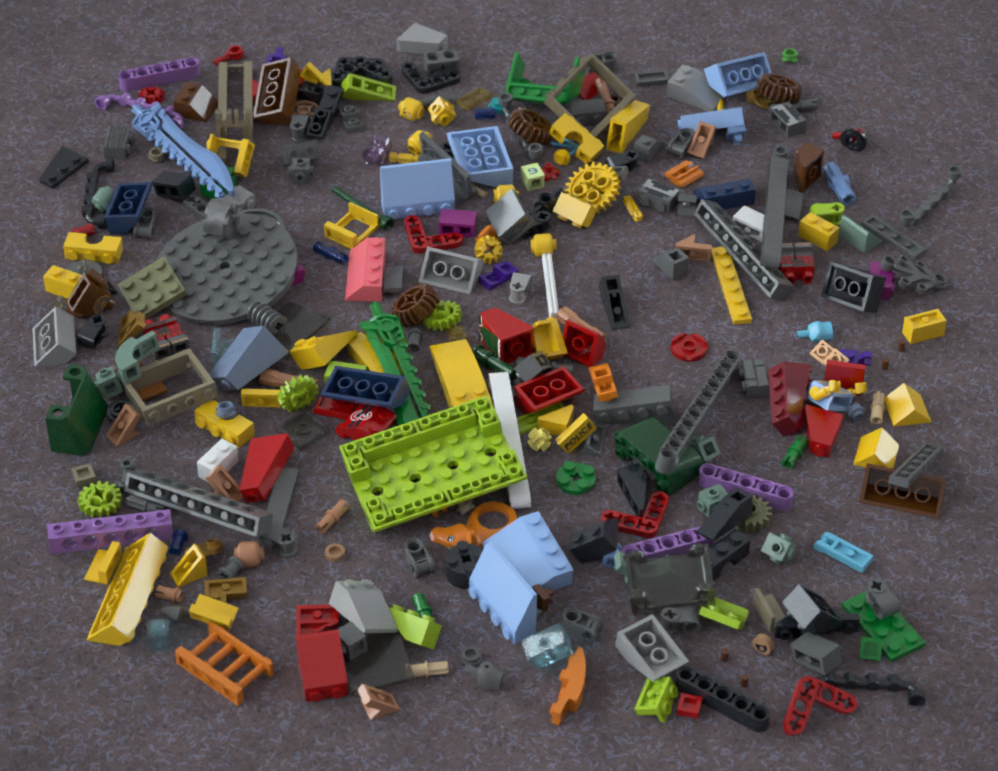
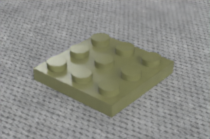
[117,256,187,320]

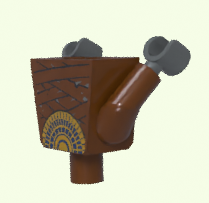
[55,259,115,319]

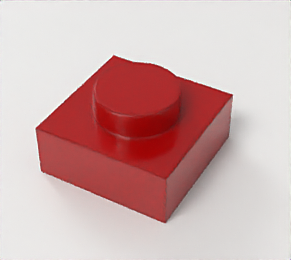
[677,693,703,719]

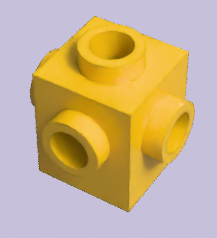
[428,97,456,126]

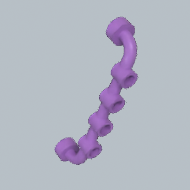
[95,93,184,129]

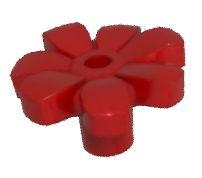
[540,163,560,181]

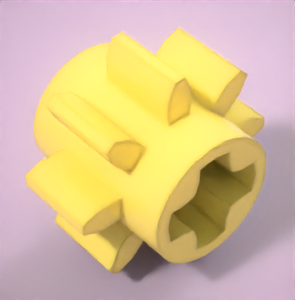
[527,427,552,452]

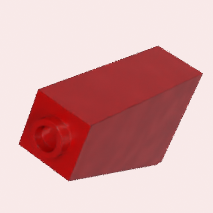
[239,433,294,503]

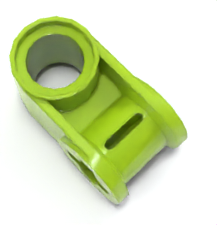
[810,202,845,225]

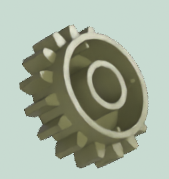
[736,494,772,533]

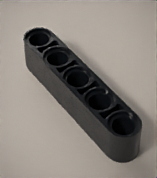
[675,666,770,733]

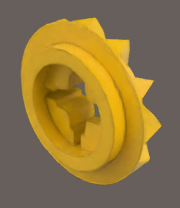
[474,235,503,264]

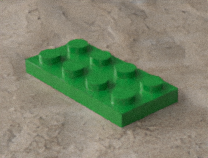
[841,591,926,663]

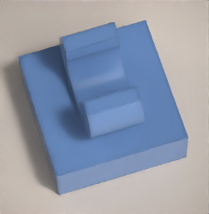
[725,125,746,145]

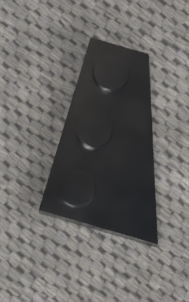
[39,146,88,189]

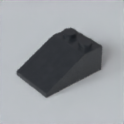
[821,261,886,313]

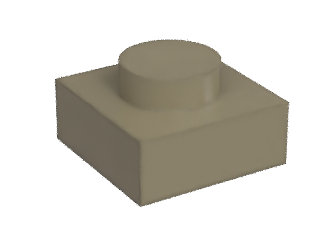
[71,463,97,487]

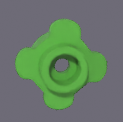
[782,48,798,63]

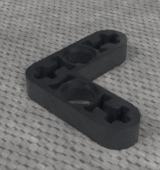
[331,56,393,87]
[401,62,461,94]

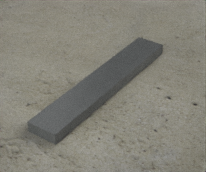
[888,442,943,488]

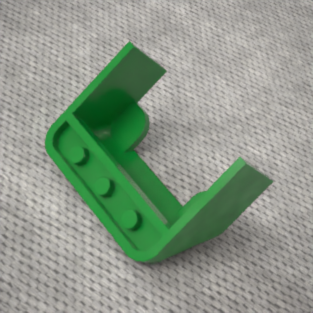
[505,52,585,105]

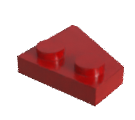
[296,604,339,636]

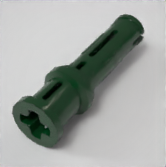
[472,345,517,380]

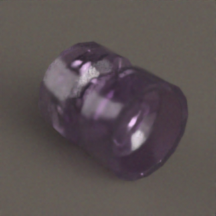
[362,135,392,167]

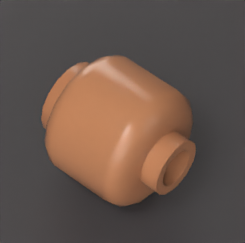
[234,541,265,568]

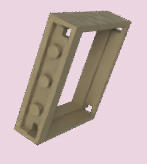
[544,53,636,138]
[119,348,219,427]

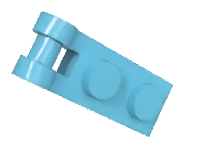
[813,532,873,573]

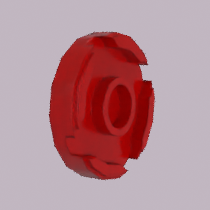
[670,333,708,362]

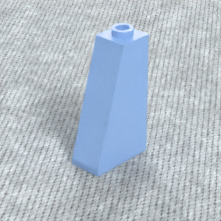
[678,107,744,132]

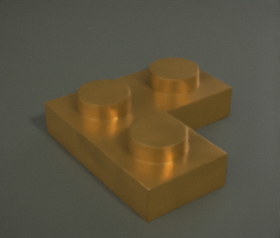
[117,310,146,347]
[204,577,247,603]

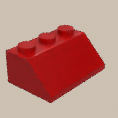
[514,366,584,414]

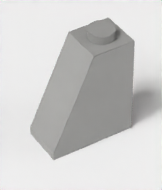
[396,23,449,54]

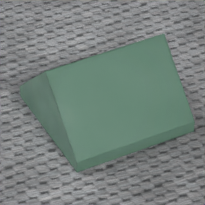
[839,215,884,254]

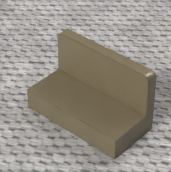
[753,588,785,633]

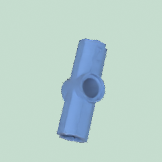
[822,162,856,205]

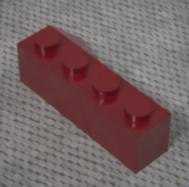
[768,362,813,436]

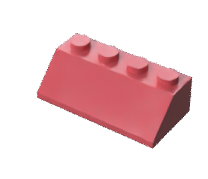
[345,237,386,301]

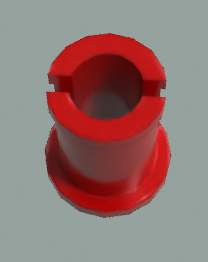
[71,223,95,236]

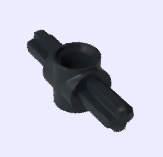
[528,187,565,215]

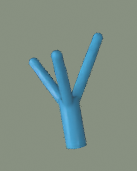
[551,138,580,157]

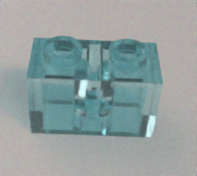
[522,623,574,669]

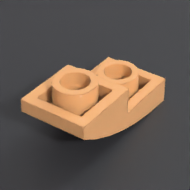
[810,340,850,367]

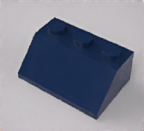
[693,178,756,210]
[104,182,152,234]

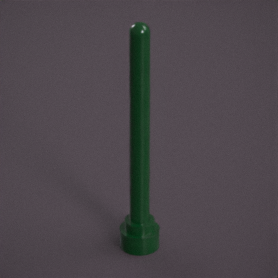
[331,186,395,231]

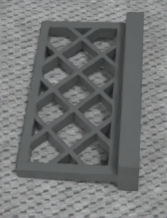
[417,132,478,203]

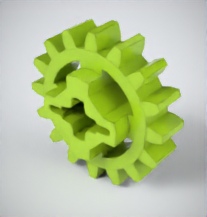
[423,300,462,331]
[277,375,319,412]
[78,481,122,519]

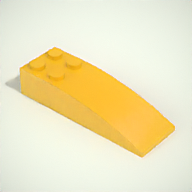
[429,339,493,408]

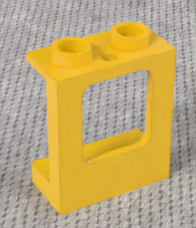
[206,134,255,178]
[324,202,379,250]

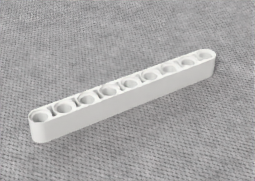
[488,372,531,510]

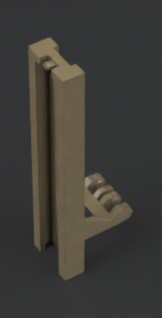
[215,61,253,167]

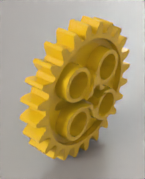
[564,162,621,214]

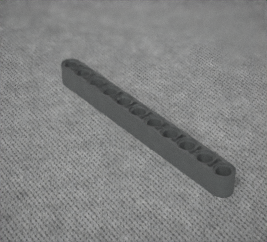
[760,156,788,269]
[655,350,741,474]

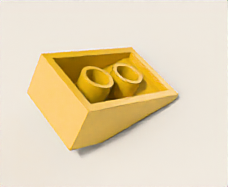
[289,330,358,370]

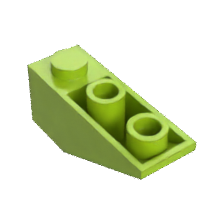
[388,604,442,649]

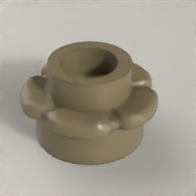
[148,147,165,162]
[456,500,475,516]

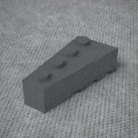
[593,385,677,426]

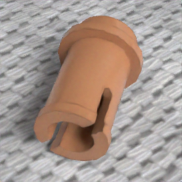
[155,585,184,604]

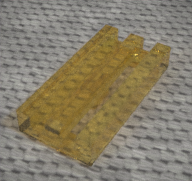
[455,86,491,111]

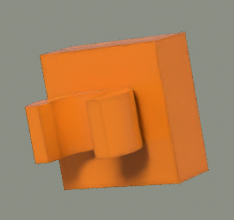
[475,225,500,250]

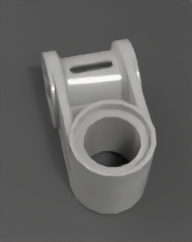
[509,272,532,304]

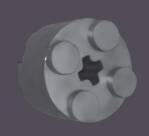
[203,198,240,239]

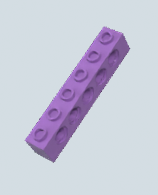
[47,509,174,554]

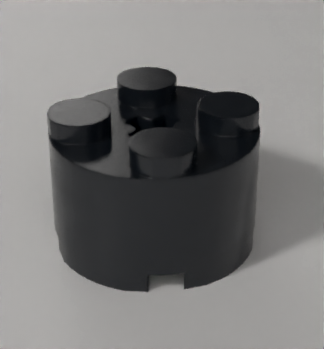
[445,541,483,589]

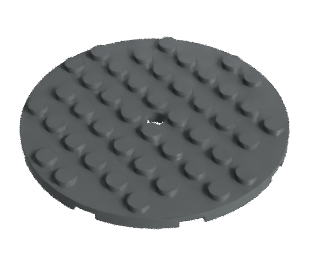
[156,213,298,325]

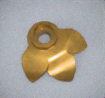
[746,89,778,109]
[184,538,223,556]

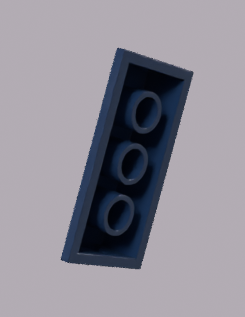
[320,366,410,408]

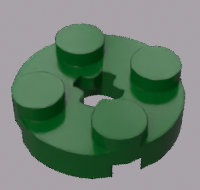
[556,461,596,495]

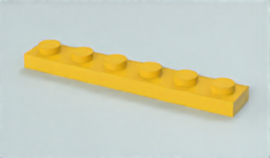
[711,247,752,325]

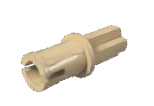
[870,391,886,424]
[406,661,449,678]

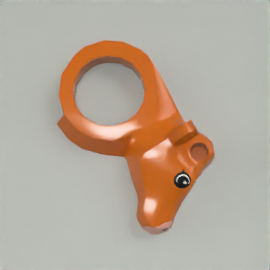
[430,501,517,549]

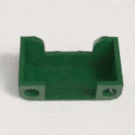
[45,364,109,455]
[614,417,704,496]

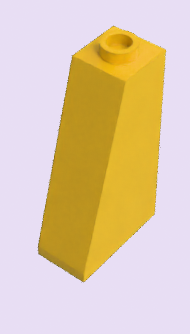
[606,100,650,153]
[347,332,403,376]

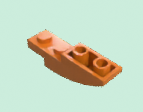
[588,363,618,402]
[549,647,586,726]

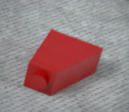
[804,404,844,458]

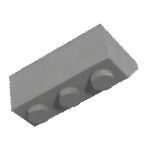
[419,246,484,294]
[32,306,77,367]

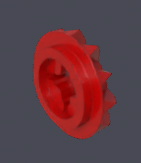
[138,86,165,105]

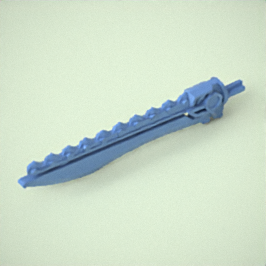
[131,103,236,198]

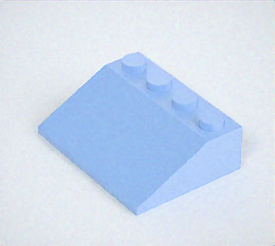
[447,126,513,187]
[380,158,455,220]
[482,511,573,590]
[468,541,537,644]

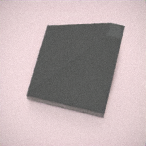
[161,604,190,621]

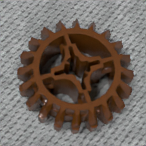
[756,73,802,104]
[508,107,552,146]
[391,283,439,328]

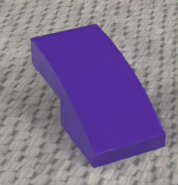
[478,261,519,291]

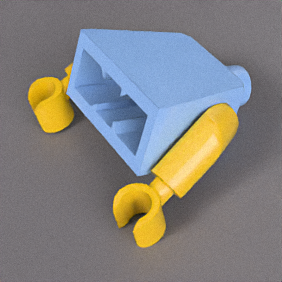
[806,379,867,411]

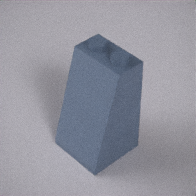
[209,326,288,391]

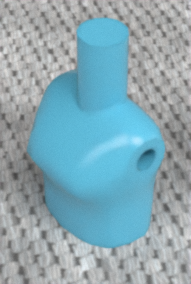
[797,321,833,342]

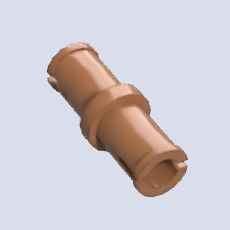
[315,499,350,535]

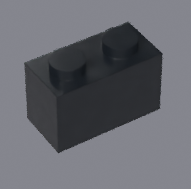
[152,171,196,200]

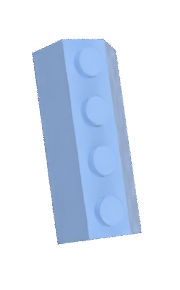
[704,52,771,97]

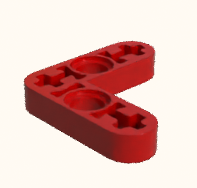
[404,215,463,254]
[601,491,669,538]
[782,676,857,736]

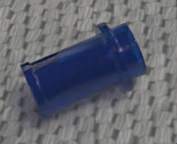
[475,106,496,120]
[168,529,188,555]

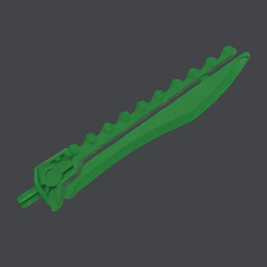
[360,301,431,426]

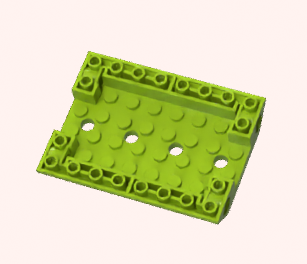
[339,395,528,533]

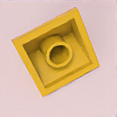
[884,383,931,427]
[853,428,899,468]

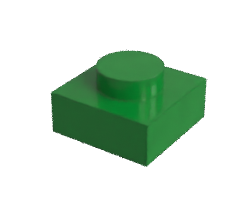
[859,636,883,661]

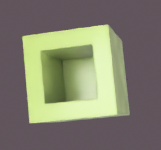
[521,163,545,191]

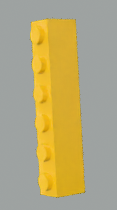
[87,533,168,646]

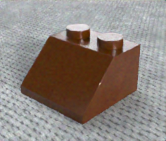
[173,82,218,122]
[794,142,825,193]

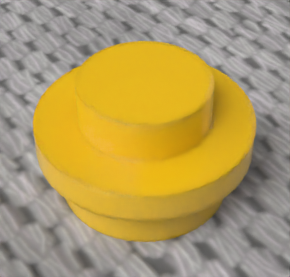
[553,149,570,166]

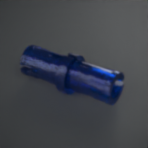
[313,241,349,265]

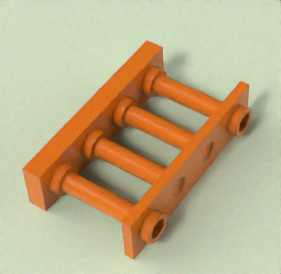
[175,621,274,706]

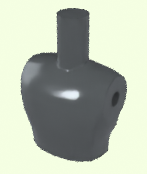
[464,662,504,691]

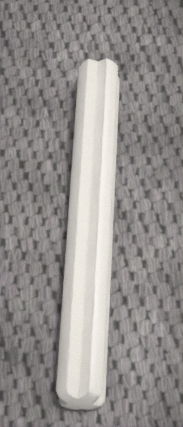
[542,253,559,318]

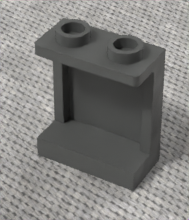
[485,189,536,245]

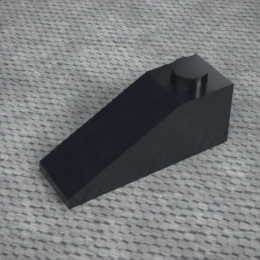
[599,275,630,330]
[617,463,649,518]

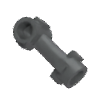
[116,459,136,494]

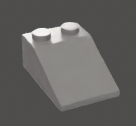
[667,64,725,111]
[329,579,398,633]
[615,614,689,682]

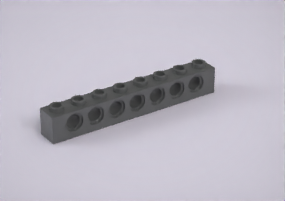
[693,199,794,300]
[124,468,273,537]

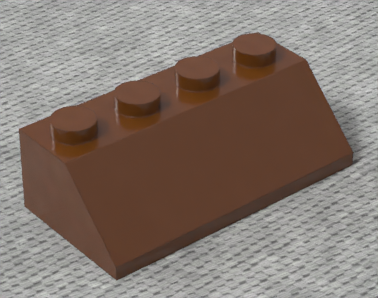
[253,57,301,126]
[859,463,947,519]

